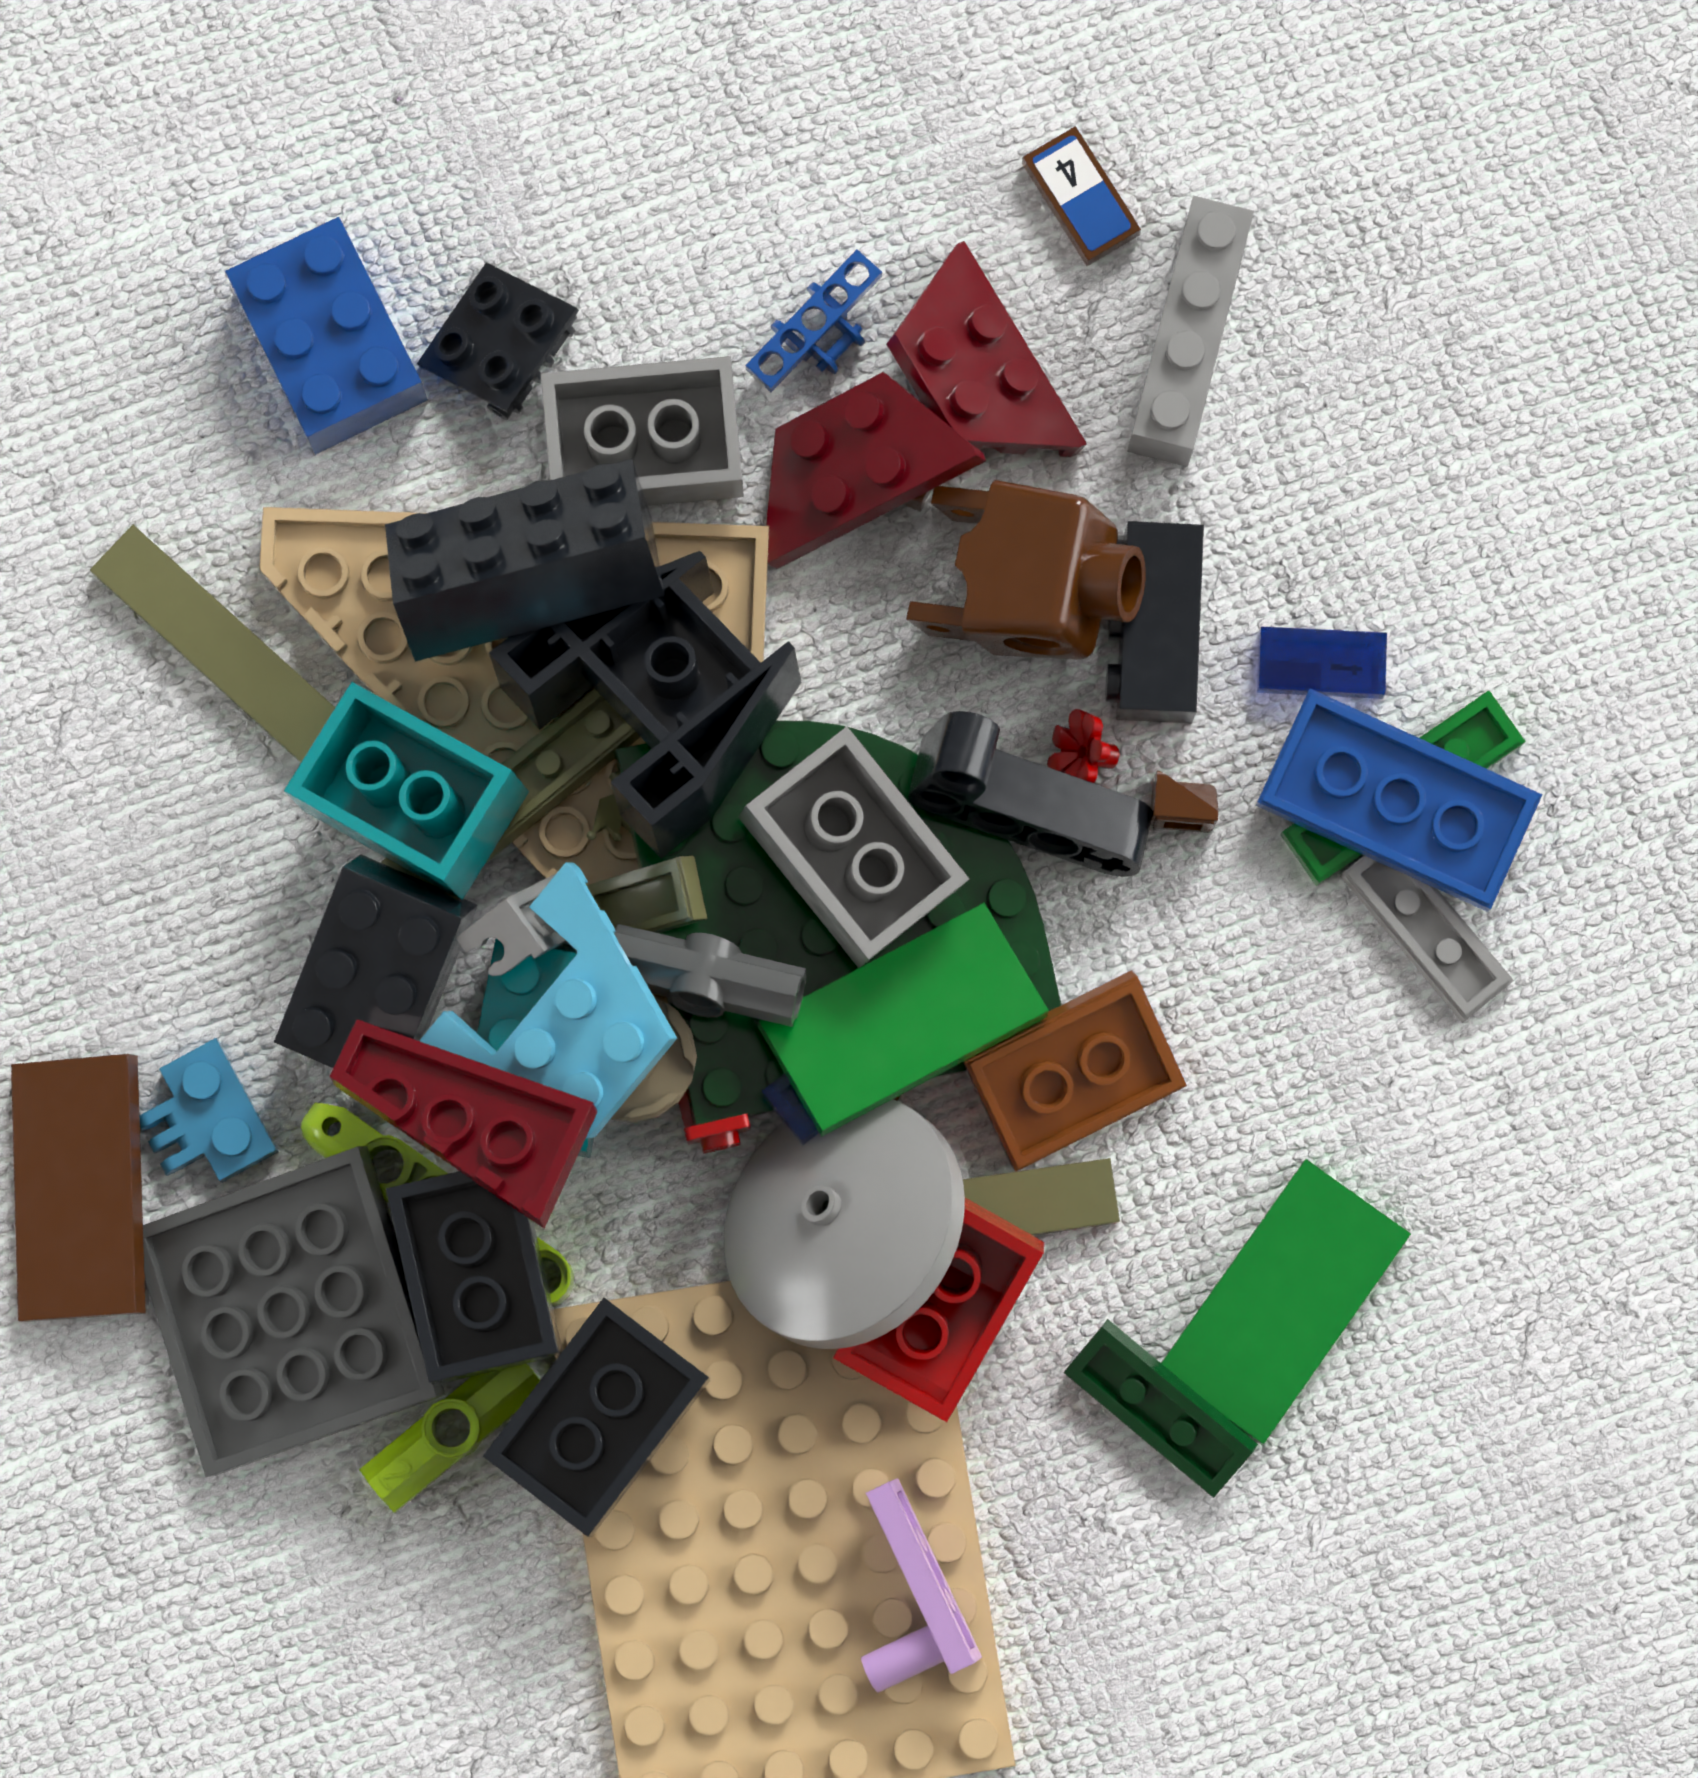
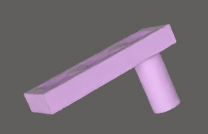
[861,1478,982,1693]

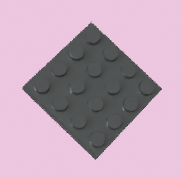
[143,1146,446,1477]

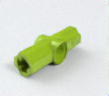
[359,1364,540,1513]

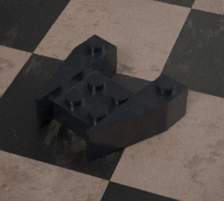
[489,551,802,859]

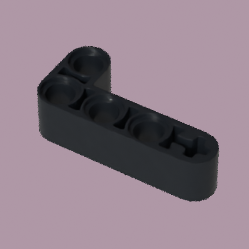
[908,711,1152,877]

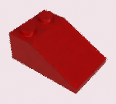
[833,1198,1044,1422]

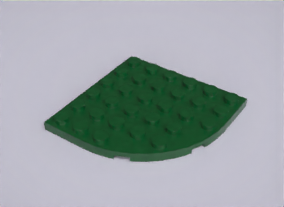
[614,721,1061,1126]

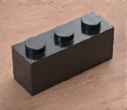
[1105,521,1204,724]

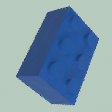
[225,217,428,455]

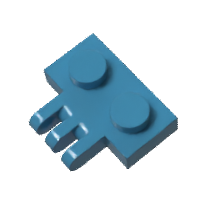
[140,1038,279,1183]

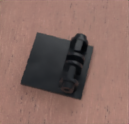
[417,262,579,420]

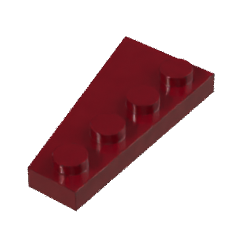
[329,1019,598,1229]

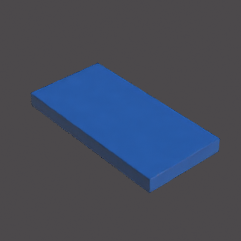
[1255,688,1543,912]

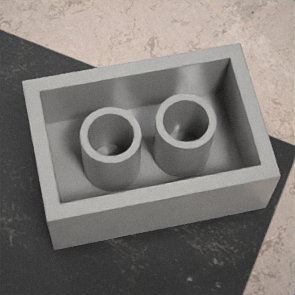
[541,356,744,506]
[738,727,969,968]

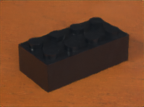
[385,459,665,662]

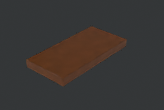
[11,1054,146,1322]

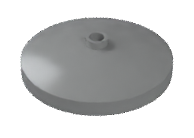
[723,1099,965,1349]

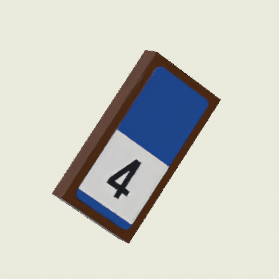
[1022,126,1141,266]

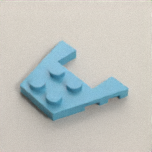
[420,862,677,1138]

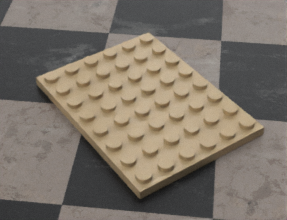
[554,1281,1016,1778]

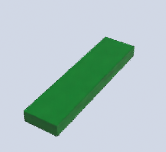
[1280,690,1526,886]

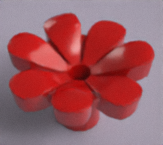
[1047,709,1120,783]

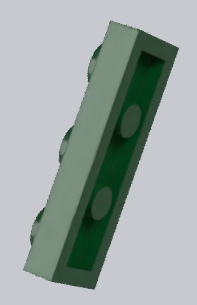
[1063,1319,1258,1498]

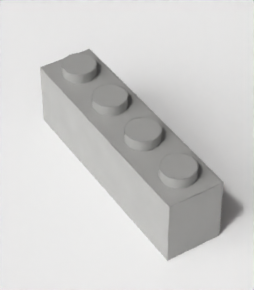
[1127,195,1254,467]

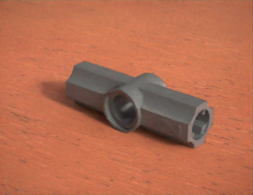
[614,924,807,1027]

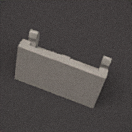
[456,874,567,976]

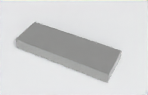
[1340,856,1514,1023]

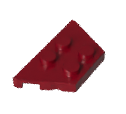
[886,241,1087,457]
[766,372,986,569]

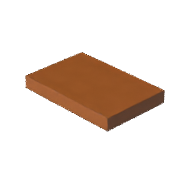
[963,970,1187,1172]

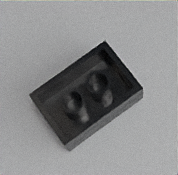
[274,854,478,1068]
[386,1171,563,1384]
[483,1298,711,1537]

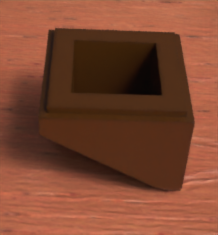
[1150,770,1219,833]

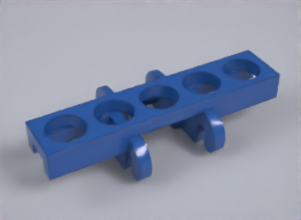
[745,249,882,393]

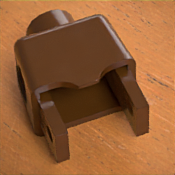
[906,480,1146,660]

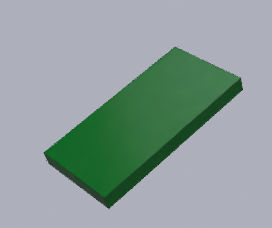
[758,903,1049,1137]
[1161,1159,1411,1445]

